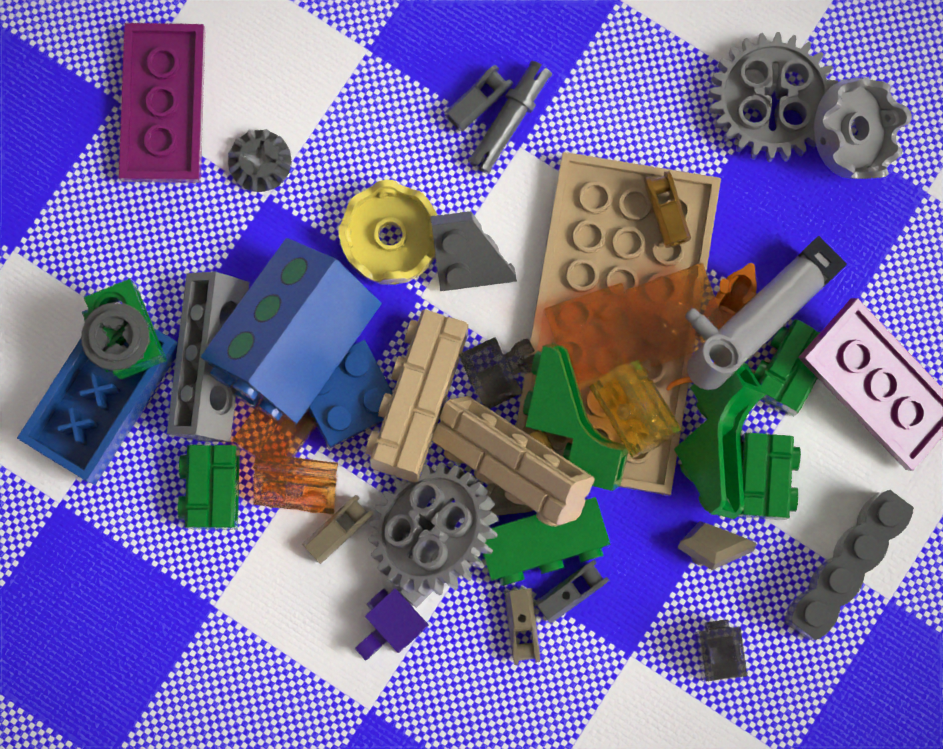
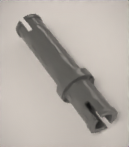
[467,60,552,174]

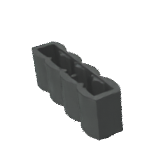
[784,489,914,640]

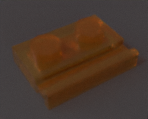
[232,403,317,475]
[253,453,338,515]

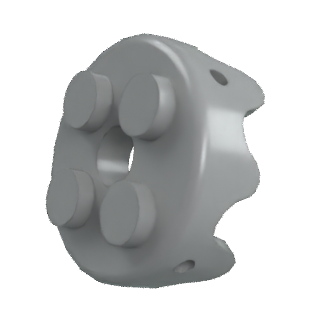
[814,77,912,179]

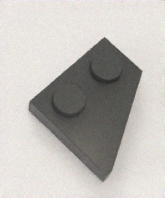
[431,211,517,292]

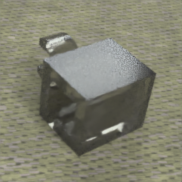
[459,337,535,409]
[695,619,748,682]

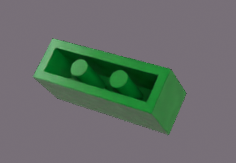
[483,497,610,586]

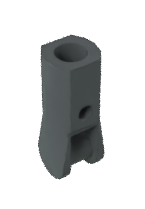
[444,65,513,132]
[534,559,610,624]

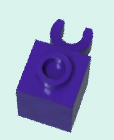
[354,588,430,661]

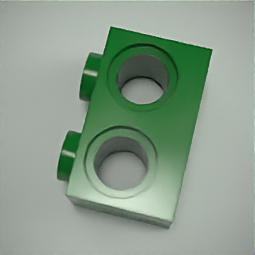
[82,278,167,380]

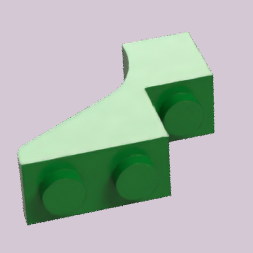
[523,343,629,491]
[674,363,766,519]

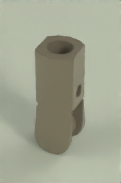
[302,495,374,564]
[504,588,540,666]

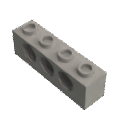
[167,272,250,442]

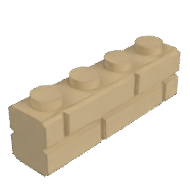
[365,309,469,483]
[432,396,594,526]

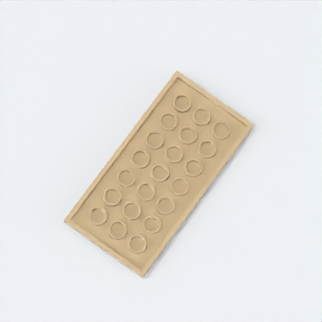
[516,152,721,496]

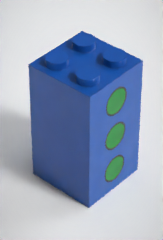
[200,237,382,424]

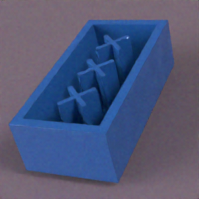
[16,328,178,485]

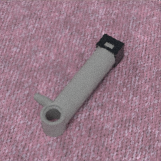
[685,236,847,390]

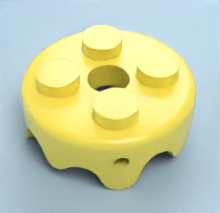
[339,179,437,285]

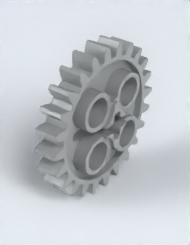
[708,32,838,162]
[368,463,498,597]

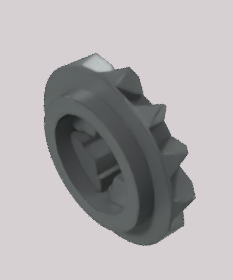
[228,128,292,192]
[81,303,150,371]

